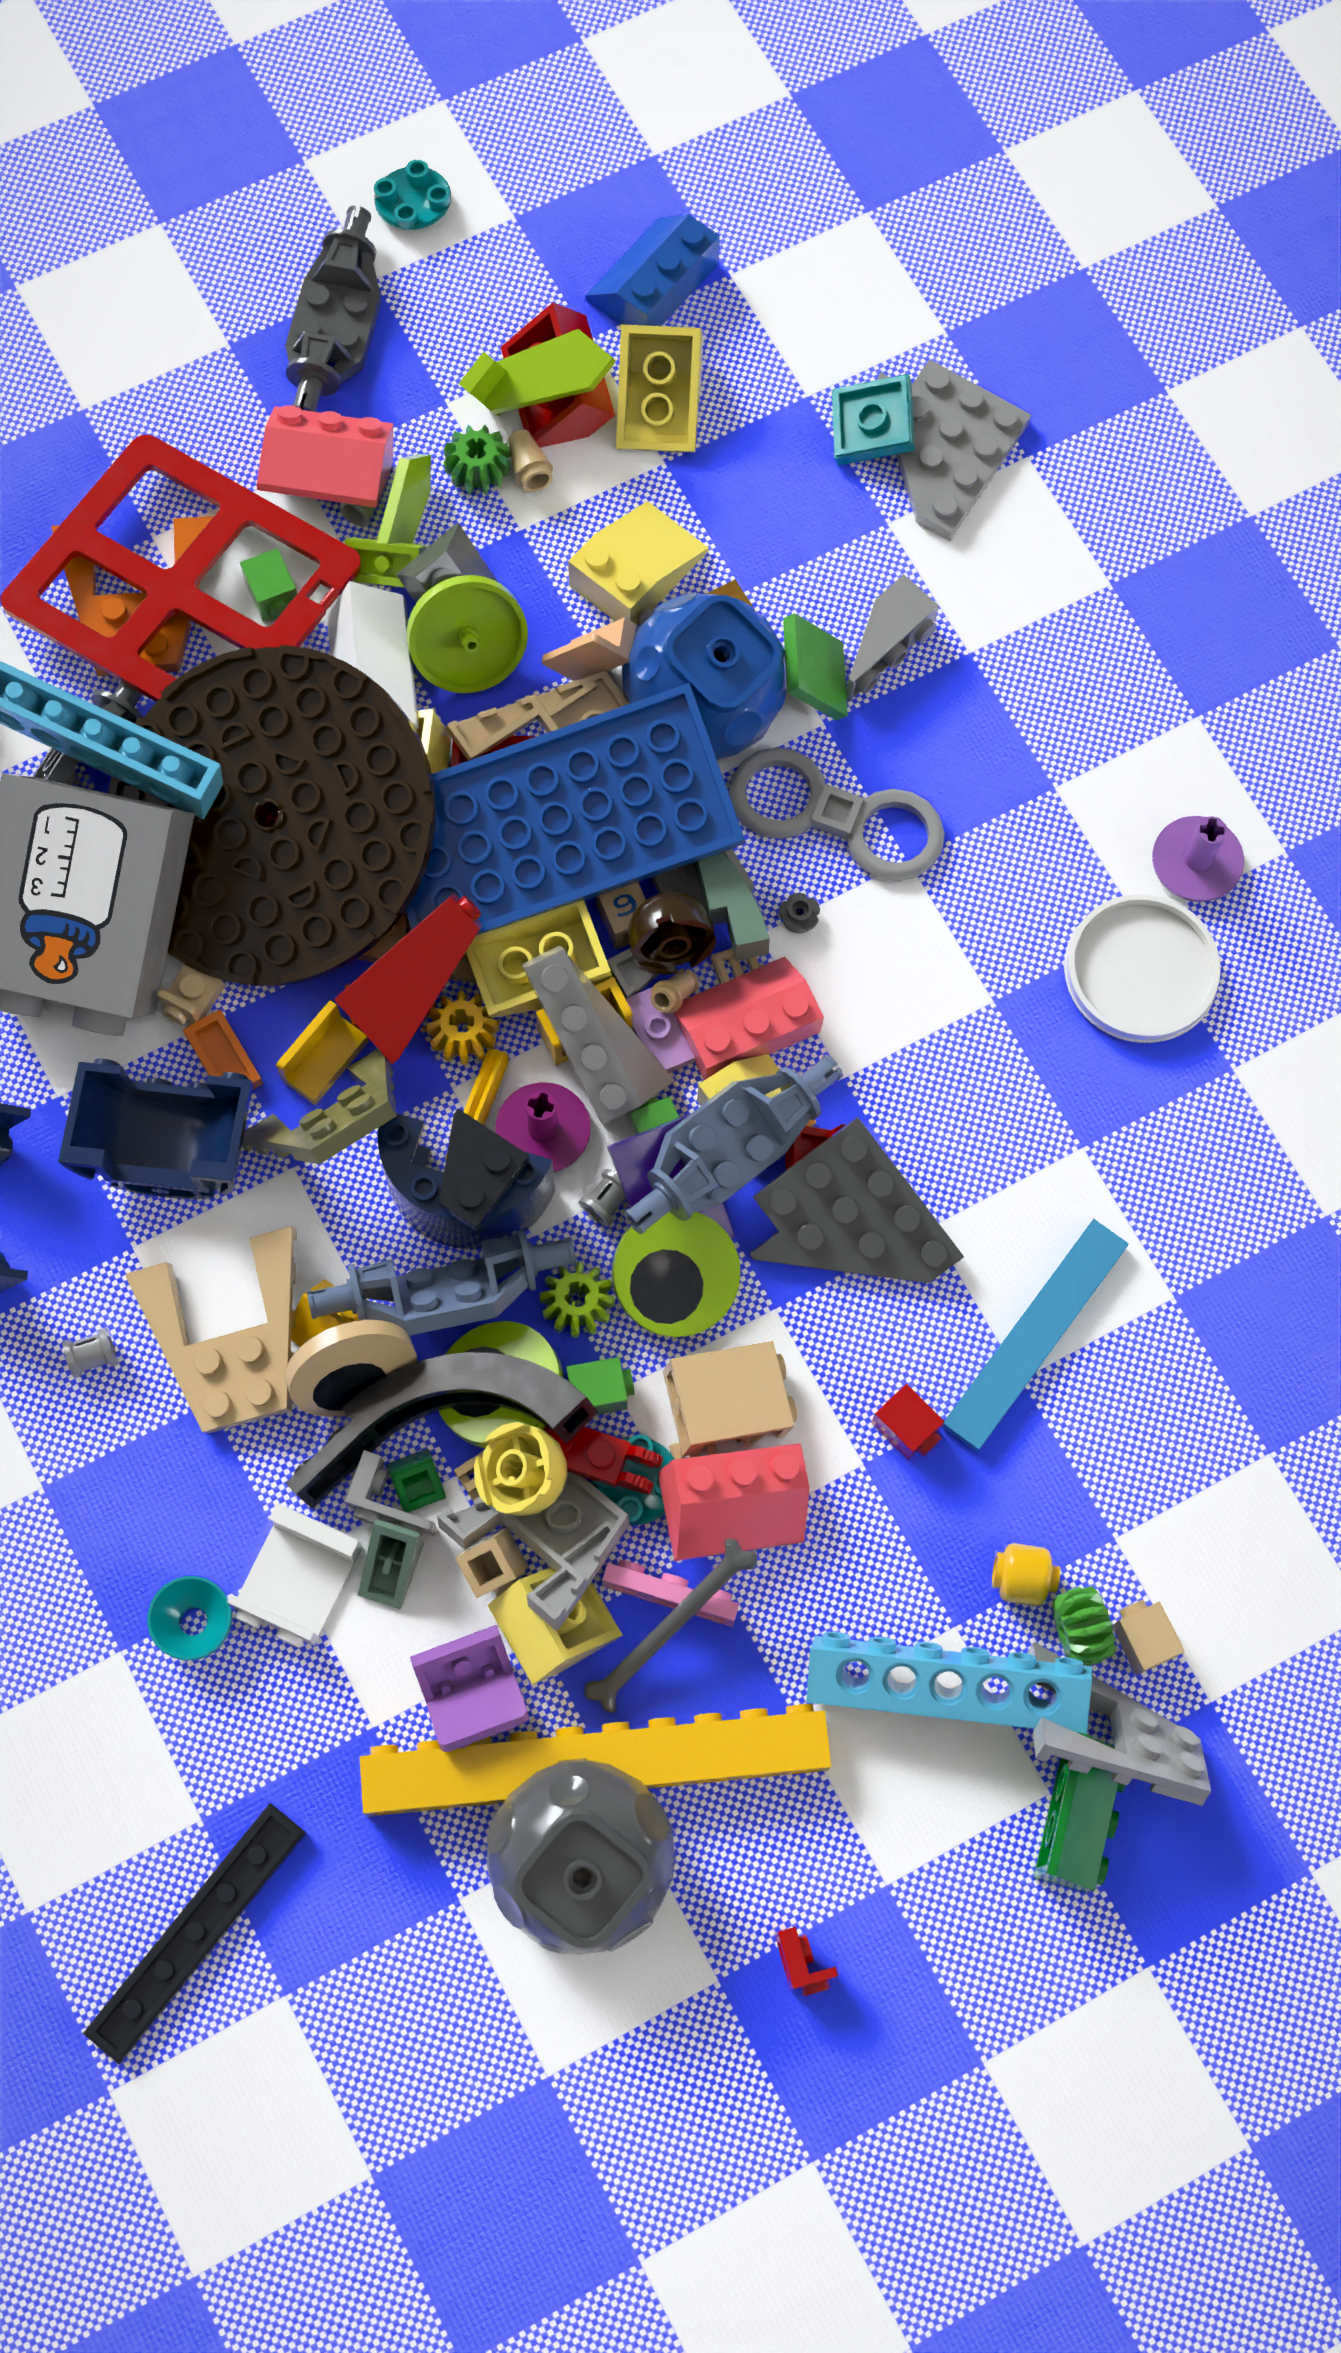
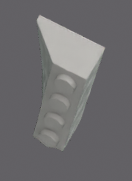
[521,945,675,1125]

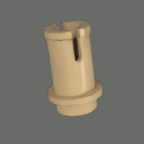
[651,968,699,1013]

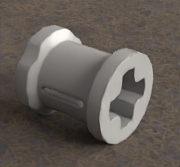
[578,1169,626,1227]
[62,1327,118,1378]

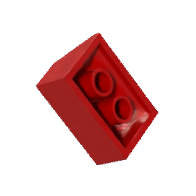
[500,302,616,448]

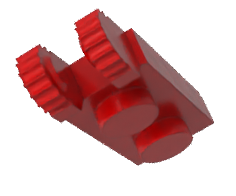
[542,1426,663,1494]

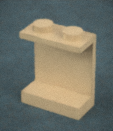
[663,1341,797,1456]

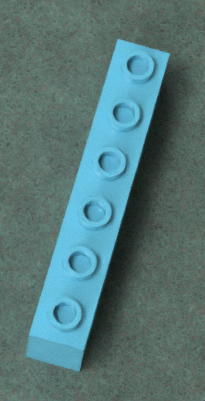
[0,661,223,819]
[806,1632,1092,1734]

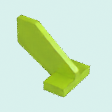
[458,329,616,417]
[345,454,431,587]

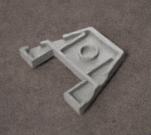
[437,1472,629,1631]

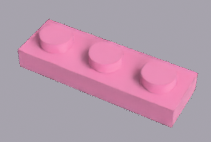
[602,1560,740,1627]

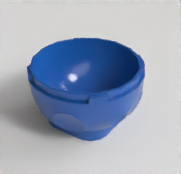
[622,592,787,760]

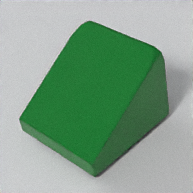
[387,1449,447,1513]

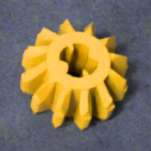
[426,990,500,1066]

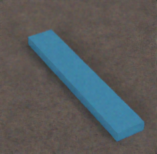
[942,1218,1129,1452]

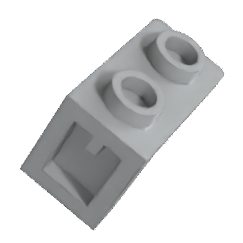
[345,1450,437,1537]

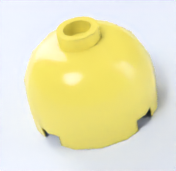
[474,1422,567,1516]

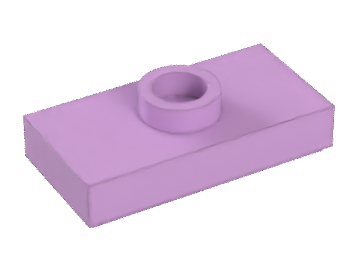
[626,987,695,1073]

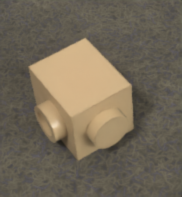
[455,1527,528,1599]

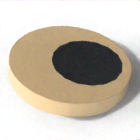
[285,1320,417,1417]

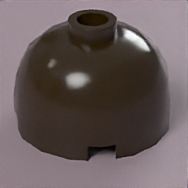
[628,892,716,974]

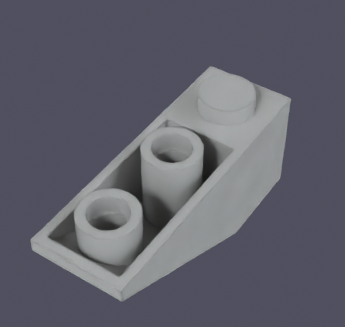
[846,574,939,701]

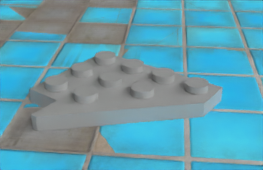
[877,359,1032,541]

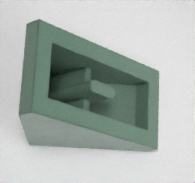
[357,1519,424,1609]

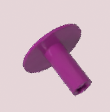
[495,1082,591,1173]

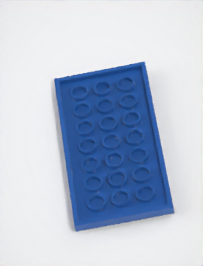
[405,683,746,936]

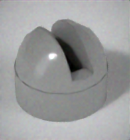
[340,503,375,527]

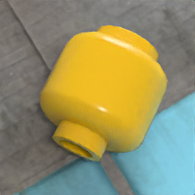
[992,1543,1060,1606]

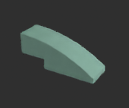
[694,852,770,961]

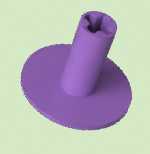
[1152,816,1244,902]

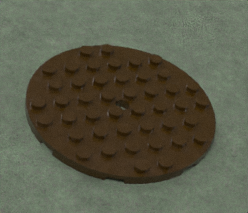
[108,645,436,987]

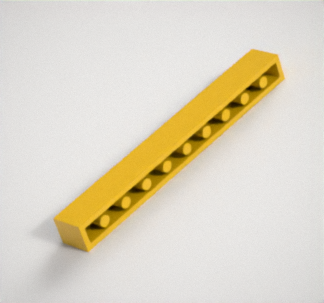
[359,1704,831,1817]

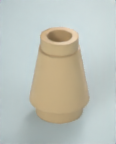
[507,429,553,492]

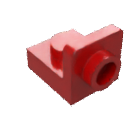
[774,1926,839,1996]

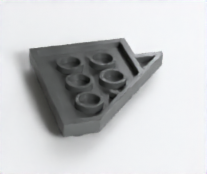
[750,1116,964,1283]

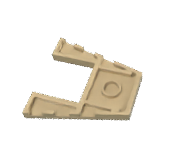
[446,670,629,761]
[125,1226,297,1434]

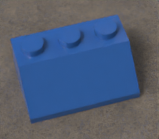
[585,214,720,326]

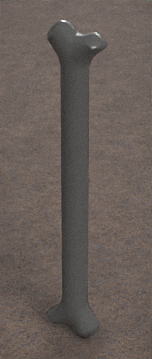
[584,1538,757,1713]

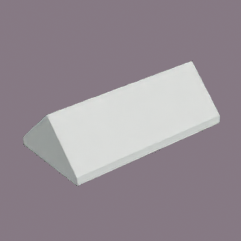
[327,581,419,730]

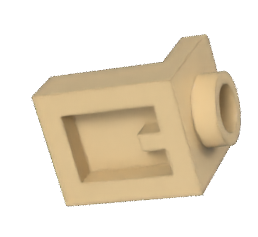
[156,964,225,1026]

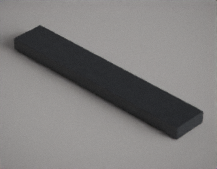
[83,1803,307,2064]

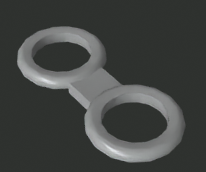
[729,747,945,882]

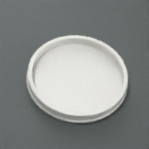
[1064,894,1221,1043]

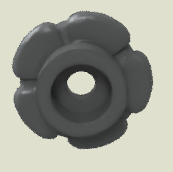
[779,893,820,934]

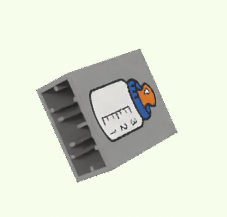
[0,773,195,1036]

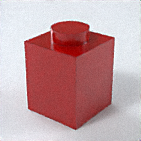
[871,1383,945,1461]

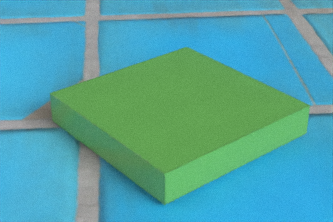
[783,613,848,721]

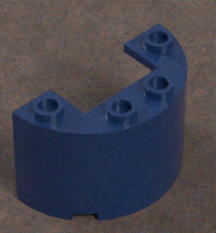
[58,1058,253,1199]
[377,1113,555,1249]

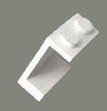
[227,1503,363,1649]

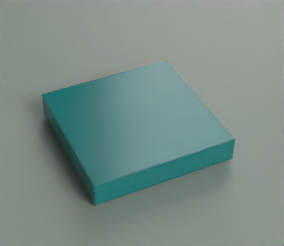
[831,374,915,466]

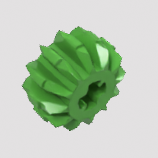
[443,423,511,495]
[1052,1586,1116,1666]

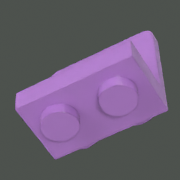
[410,1624,529,1752]

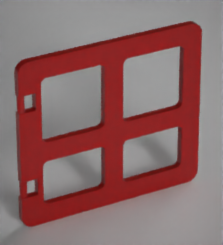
[0,434,361,702]

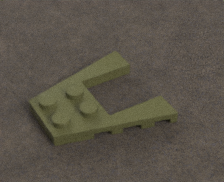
[242,1049,397,1164]

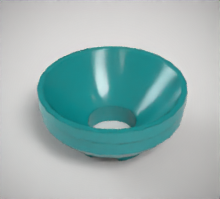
[147,1576,232,1661]

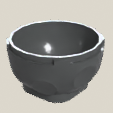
[487,1758,675,1955]

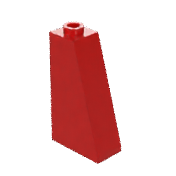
[334,893,482,1064]

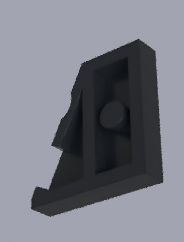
[439,1109,530,1232]

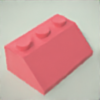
[257,405,394,508]
[673,956,824,1080]
[658,1443,810,1561]

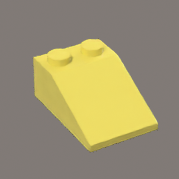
[616,325,704,452]
[568,501,709,627]
[466,900,612,1018]

